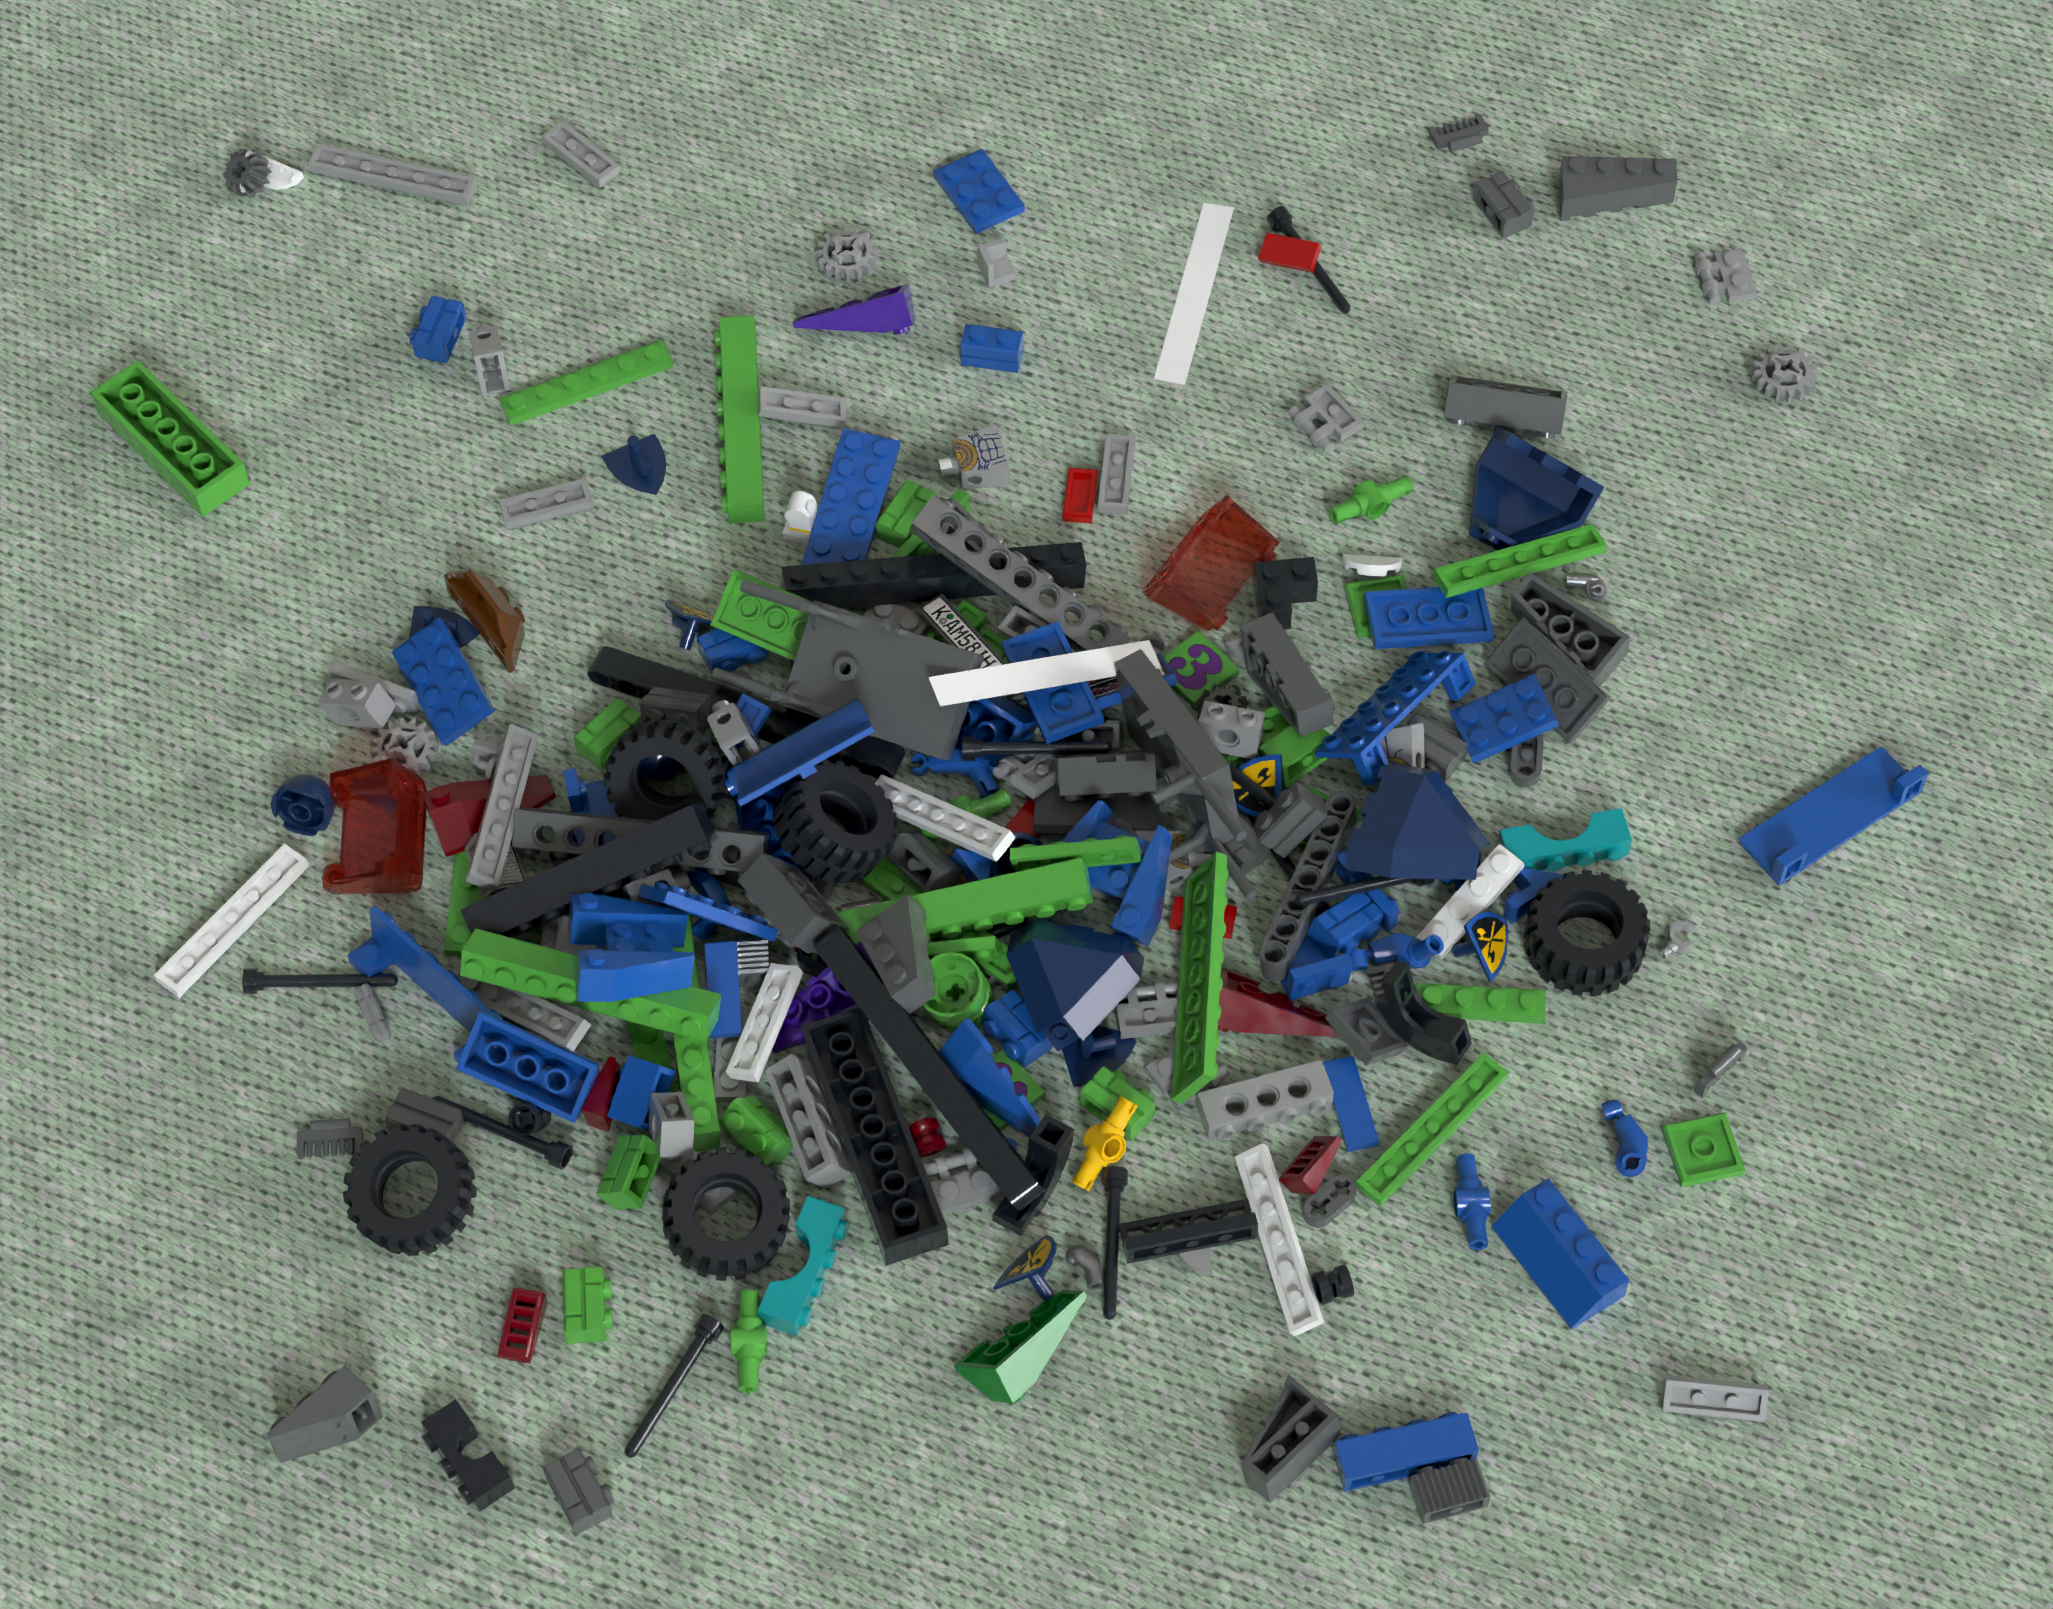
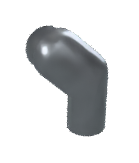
[1565,573,1607,600]
[1065,1245,1104,1289]

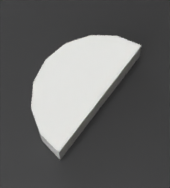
[262,155,304,190]
[1342,554,1402,576]

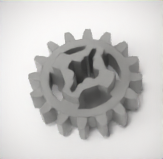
[816,226,879,283]
[1752,344,1817,403]
[370,718,439,782]

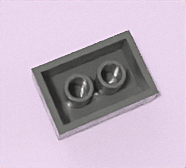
[738,853,849,954]

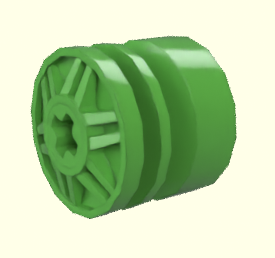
[923,952,994,1032]

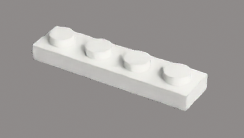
[1416,844,1525,960]
[726,963,803,1082]

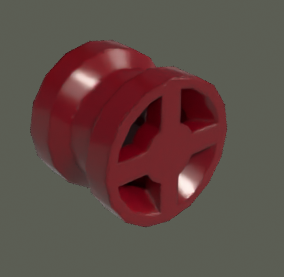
[909,1118,946,1157]

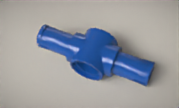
[1453,1154,1491,1250]

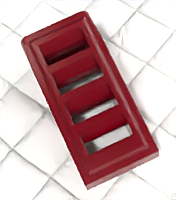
[581,1056,621,1132]
[1279,1136,1342,1194]
[497,1288,548,1364]

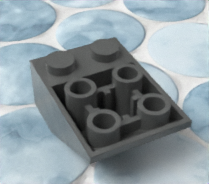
[267,1365,382,1463]

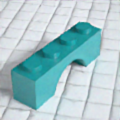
[1497,808,1632,872]
[758,1196,849,1336]

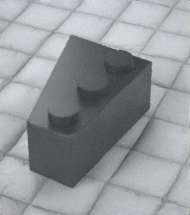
[1054,750,1157,801]

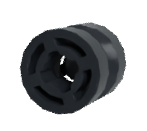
[508,1101,551,1136]
[1312,1264,1354,1305]

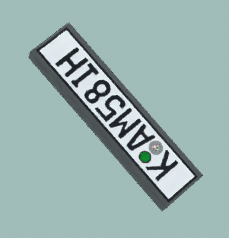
[917,593,1007,668]

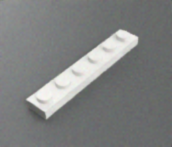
[875,775,1016,862]
[154,843,309,998]
[1234,1143,1324,1336]

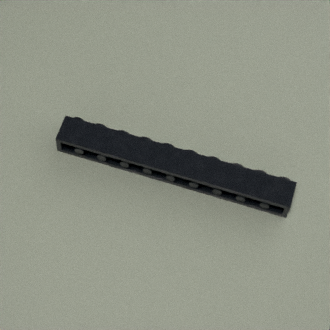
[781,542,1087,608]

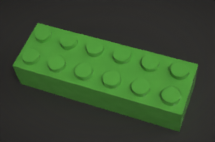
[90,360,250,517]

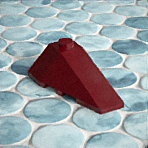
[422,775,556,857]
[1218,967,1339,1037]

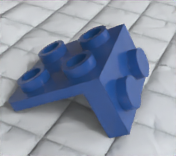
[1271,934,1354,1000]

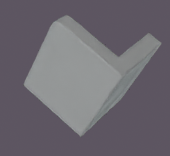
[978,238,1015,288]

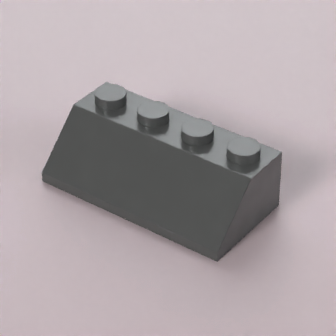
[1444,375,1568,438]

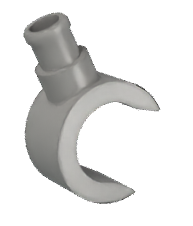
[1659,921,1695,959]

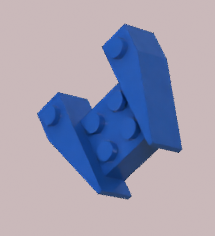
[1062,800,1172,947]
[568,893,695,1002]

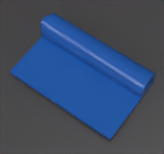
[725,698,875,806]

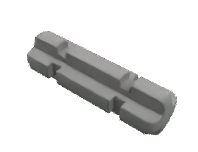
[354,984,391,1042]

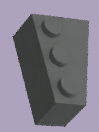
[856,894,936,1014]
[1242,1375,1341,1503]

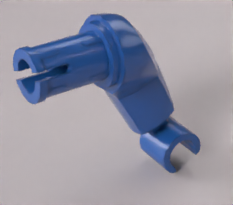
[911,749,1000,798]
[680,867,731,941]
[1350,933,1444,971]
[1602,1100,1648,1177]

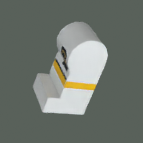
[782,491,818,545]

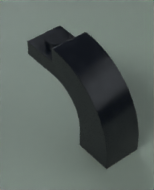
[1377,960,1472,1065]
[992,1114,1074,1236]

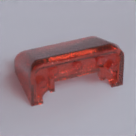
[1142,495,1280,631]
[322,758,427,895]

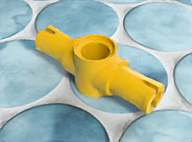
[1071,1096,1138,1192]

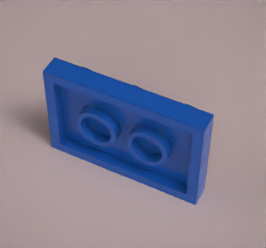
[933,149,1025,234]
[1450,674,1559,764]

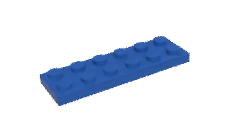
[801,428,901,565]

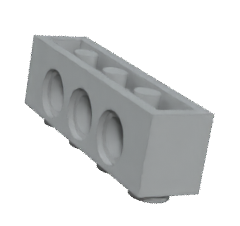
[765,1054,852,1189]
[1197,1059,1334,1141]

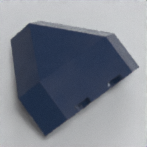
[1469,426,1604,551]
[1346,762,1491,880]
[1006,918,1144,1051]

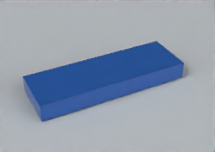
[705,941,742,1039]
[1323,1056,1379,1152]

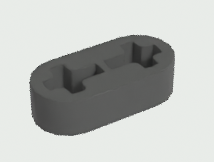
[1303,1174,1357,1228]

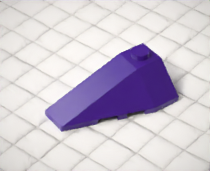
[792,284,915,335]
[772,942,879,1053]

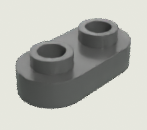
[1510,734,1544,787]

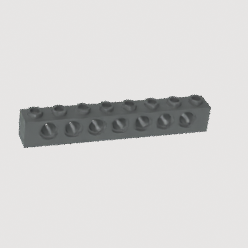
[909,495,1131,652]
[512,807,770,877]

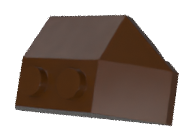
[443,570,525,673]

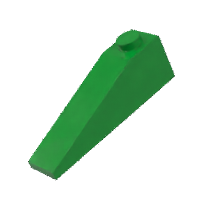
[954,1290,1087,1404]

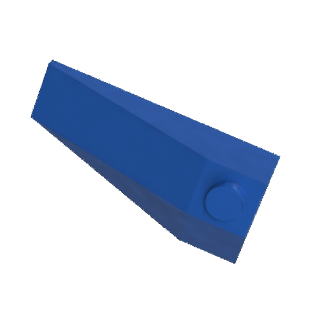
[939,1017,1041,1137]

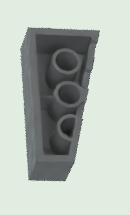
[1559,156,1677,222]
[1511,572,1630,687]
[1239,612,1335,737]

